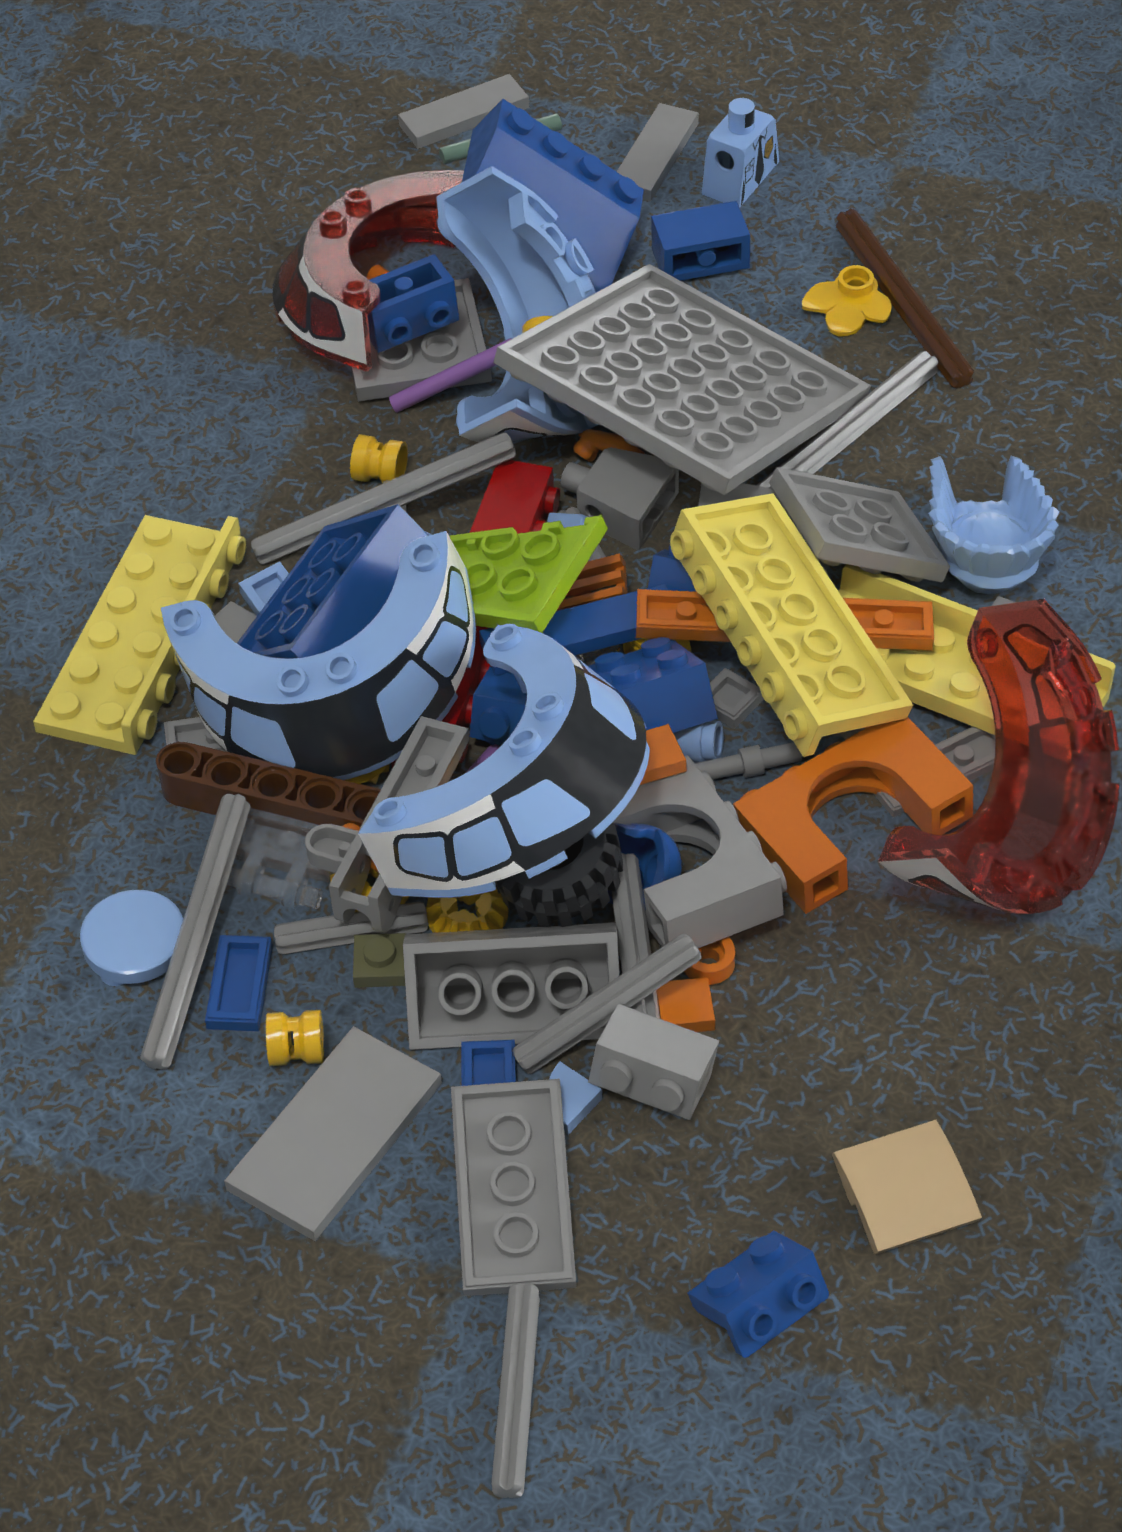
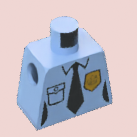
[702,98,779,208]

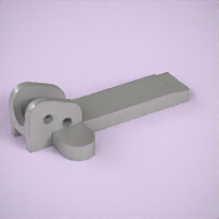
[305,716,469,933]

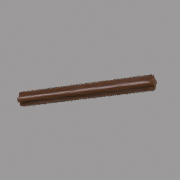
[836,209,974,389]

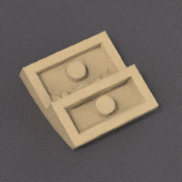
[832,1120,982,1255]

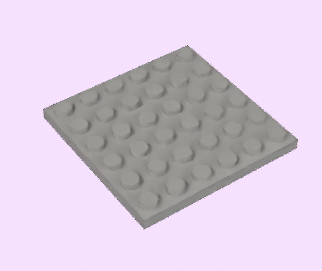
[493,264,871,495]

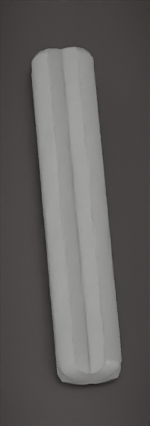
[274,902,428,955]

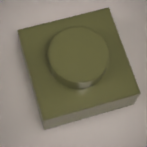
[353,933,406,988]

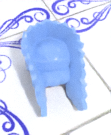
[928,456,1059,594]

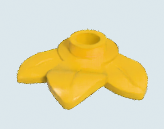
[802,265,892,337]

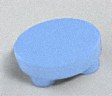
[80,890,183,986]

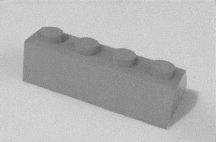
[403,923,620,1050]

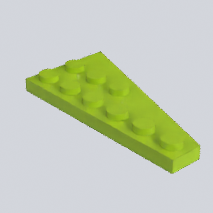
[449,515,608,633]

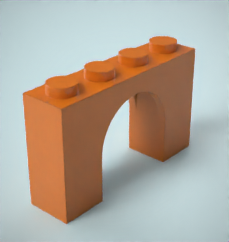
[733,717,973,914]

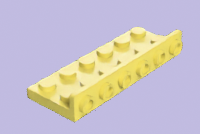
[670,493,913,757]
[33,515,246,755]
[838,564,1116,763]

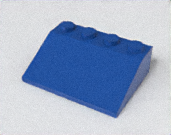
[462,99,644,293]
[237,504,429,659]

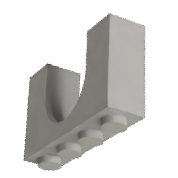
[613,755,787,948]

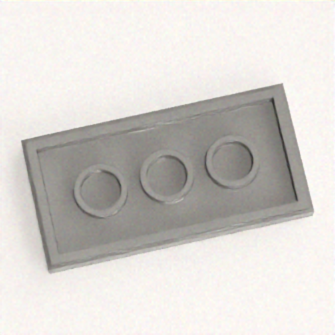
[224,1026,442,1241]
[451,1079,576,1296]

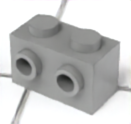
[588,1004,719,1120]

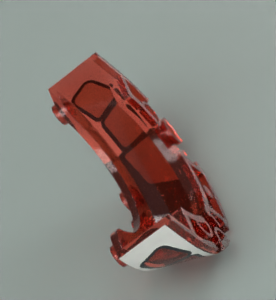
[272,170,464,372]
[878,599,1120,914]

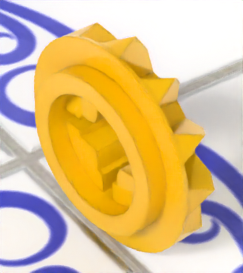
[426,888,508,933]

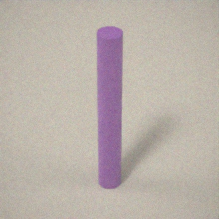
[389,338,512,413]

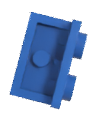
[687,1230,829,1358]

